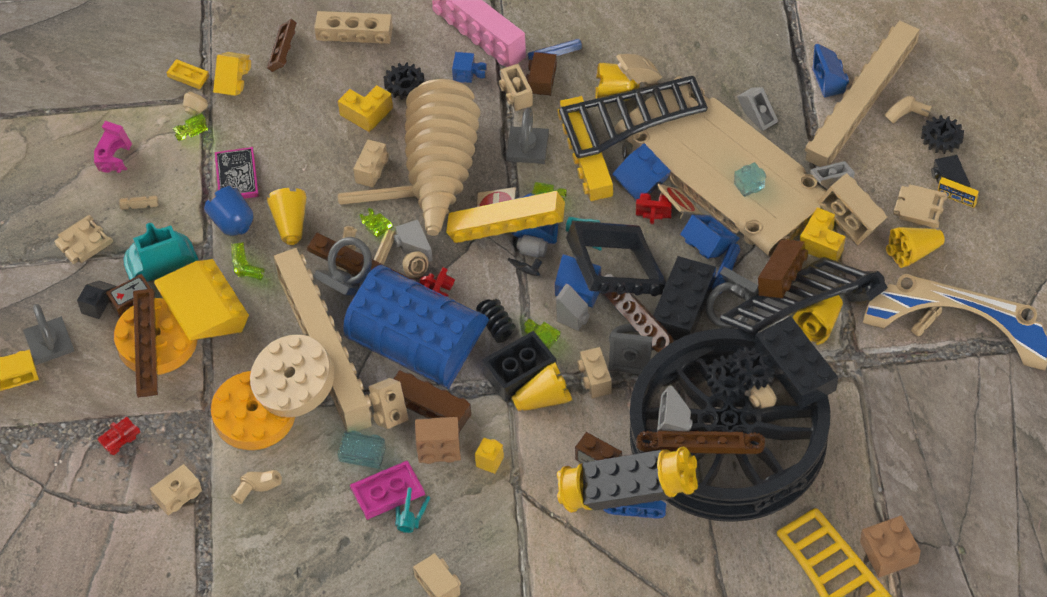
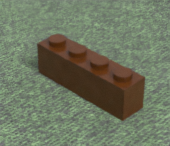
[758,239,808,298]
[393,370,472,433]

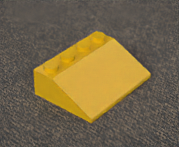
[154,259,249,341]

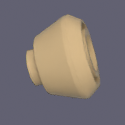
[183,92,208,116]
[402,252,429,278]
[749,385,776,409]

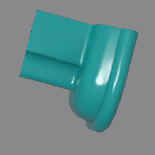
[123,223,199,282]

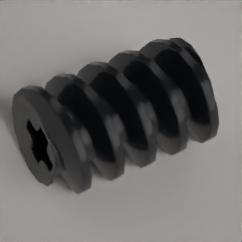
[476,299,516,343]

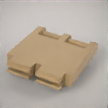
[893,184,948,228]
[55,215,113,264]

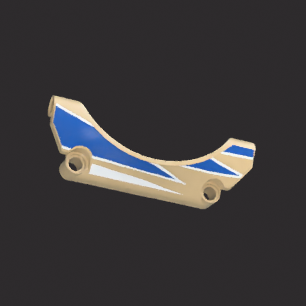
[863,274,1047,371]

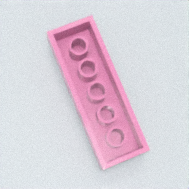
[432,0,526,67]

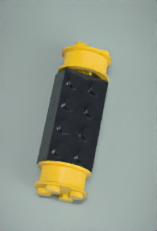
[557,447,698,513]

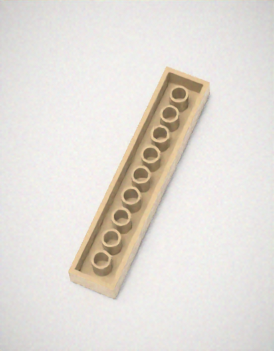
[274,248,373,435]

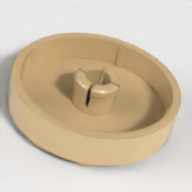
[250,335,335,417]

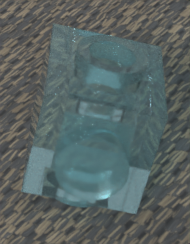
[734,162,766,197]

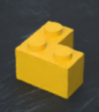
[213,52,251,96]
[338,85,393,133]
[800,207,846,261]

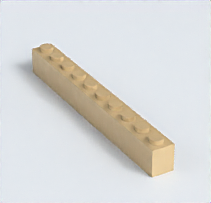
[805,20,920,167]

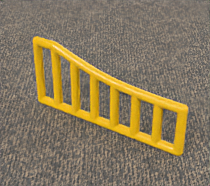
[777,508,892,597]

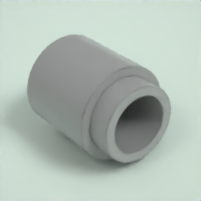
[517,235,548,258]

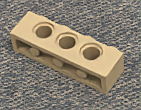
[314,11,393,44]

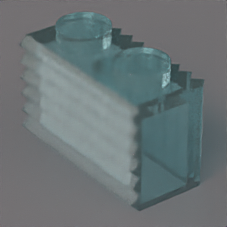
[338,431,386,469]

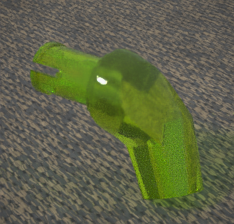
[231,242,265,281]

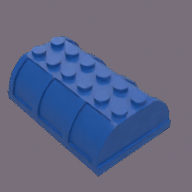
[343,265,489,390]

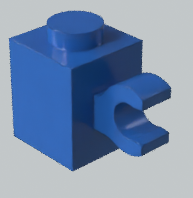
[452,52,487,83]

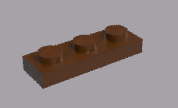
[267,19,297,72]

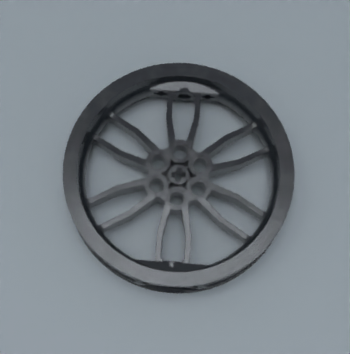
[630,328,831,522]

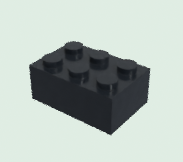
[482,330,557,402]

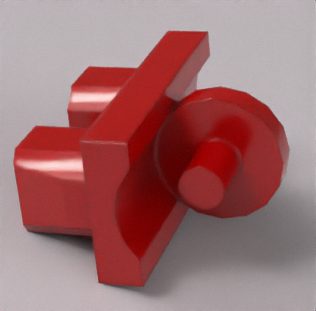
[636,193,672,225]
[420,267,455,297]
[97,417,140,455]

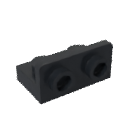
[845,271,888,302]

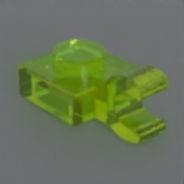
[524,319,561,349]

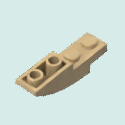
[616,54,662,86]

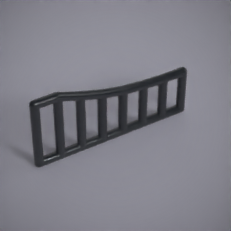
[559,76,708,159]
[720,257,872,335]

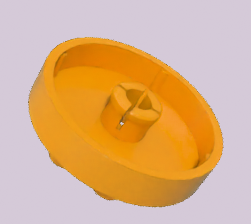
[114,298,198,375]
[211,371,295,450]

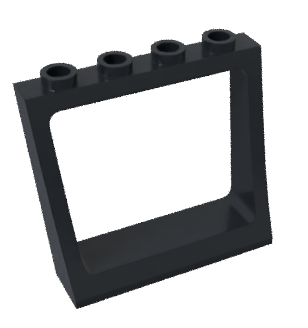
[566,221,667,297]

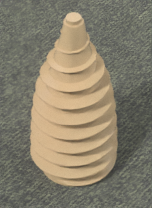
[405,79,481,236]

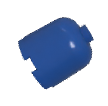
[204,186,253,236]

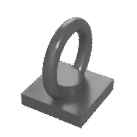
[506,107,549,164]
[313,237,372,295]
[705,266,759,328]
[23,304,75,365]
[609,324,654,374]

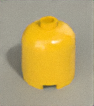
[595,62,640,101]

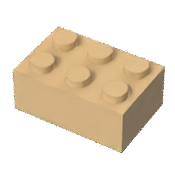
[817,173,887,246]

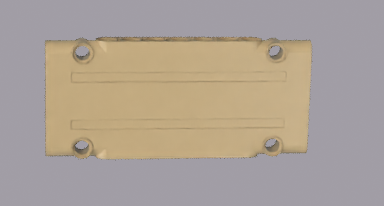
[615,76,827,256]

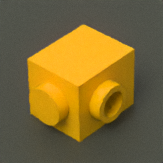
[475,438,504,474]

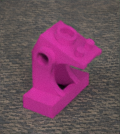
[94,121,132,173]

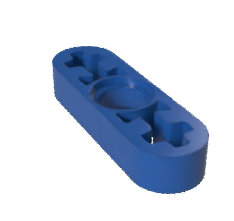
[603,500,666,519]

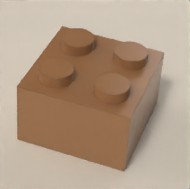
[415,417,461,464]
[860,515,921,578]

